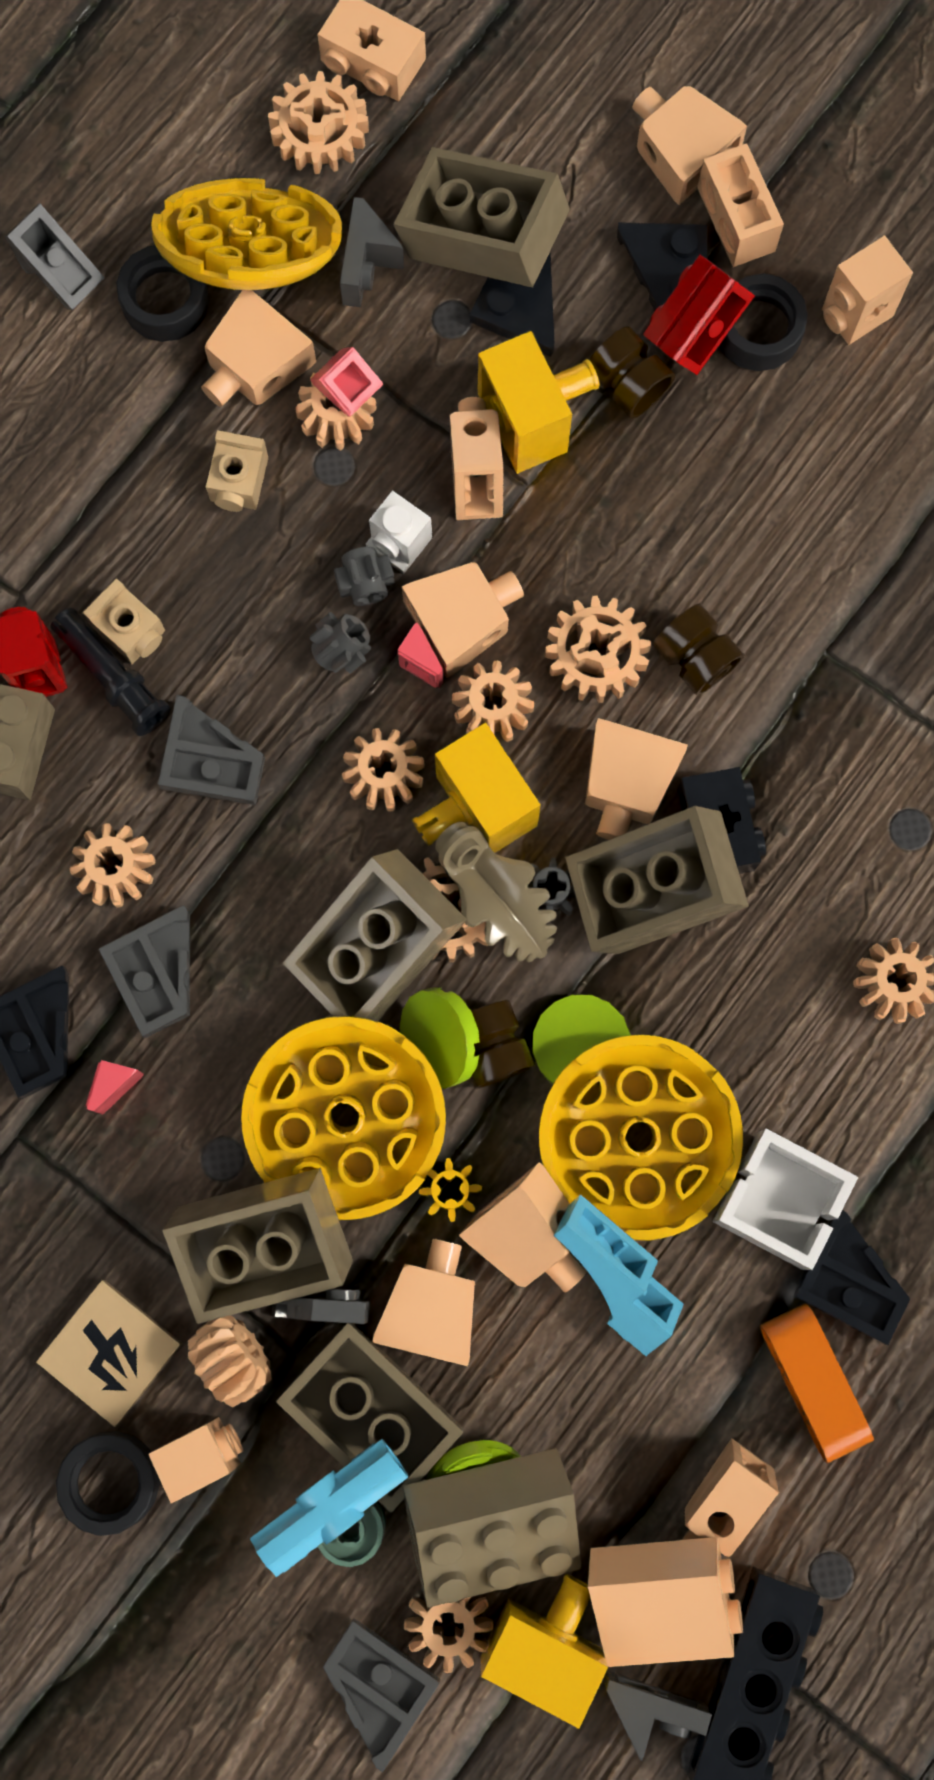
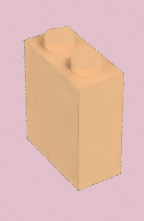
[588,1537,743,1667]

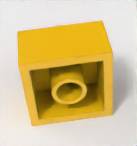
[478,331,600,474]
[412,722,541,853]
[480,1574,608,1729]

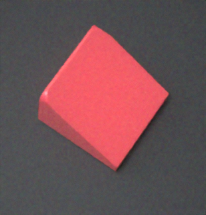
[310,347,383,417]
[397,622,443,688]
[86,1060,144,1115]

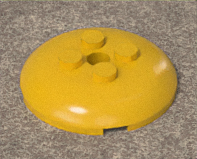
[151,178,342,290]
[241,1016,446,1220]
[539,1035,743,1240]

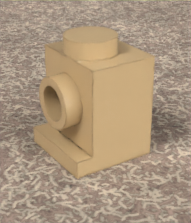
[206,430,268,512]
[83,578,165,664]

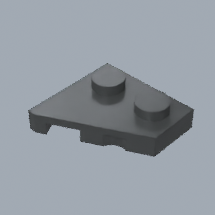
[158,695,265,805]
[99,905,190,1038]
[272,1289,371,1324]
[323,1618,440,1773]

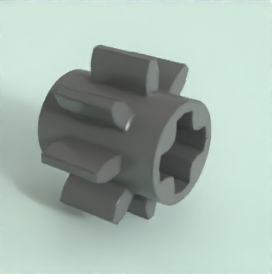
[334,547,395,606]
[310,612,371,674]
[527,858,576,916]

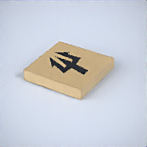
[36,1280,183,1427]

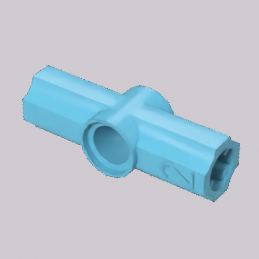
[250,1439,409,1577]

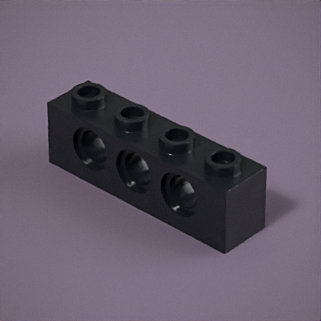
[686,1566,823,1780]

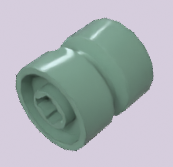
[317,1501,386,1567]

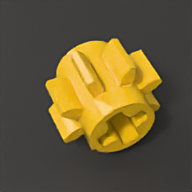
[419,1158,482,1222]

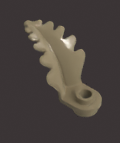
[435,822,557,963]

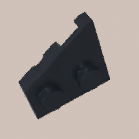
[617,222,707,311]
[470,253,555,357]
[0,965,69,1099]
[793,1210,910,1345]

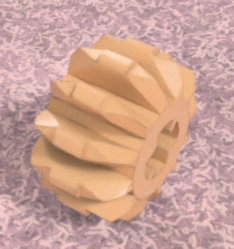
[296,372,377,451]
[452,660,534,742]
[342,728,425,812]
[70,823,156,908]
[853,938,934,1024]
[188,1315,272,1407]
[404,1597,493,1673]

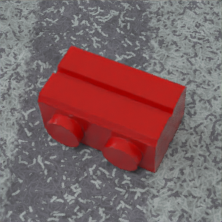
[643,254,755,375]
[0,607,68,697]

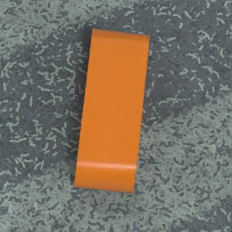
[760,1303,874,1464]

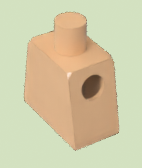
[632,86,747,205]
[201,290,316,407]
[450,397,503,520]
[402,562,524,678]
[585,718,688,840]
[459,1162,587,1293]
[372,1239,475,1366]
[682,1438,779,1557]

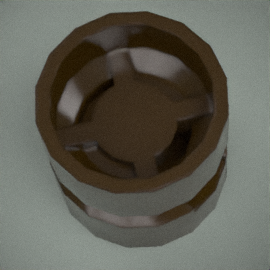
[590,326,676,419]
[653,603,745,696]
[470,1000,535,1089]

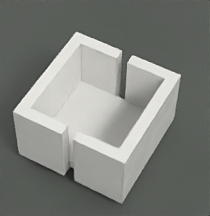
[712,1128,858,1270]

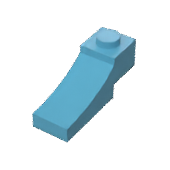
[554,1195,684,1356]

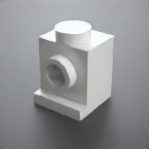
[366,490,432,574]

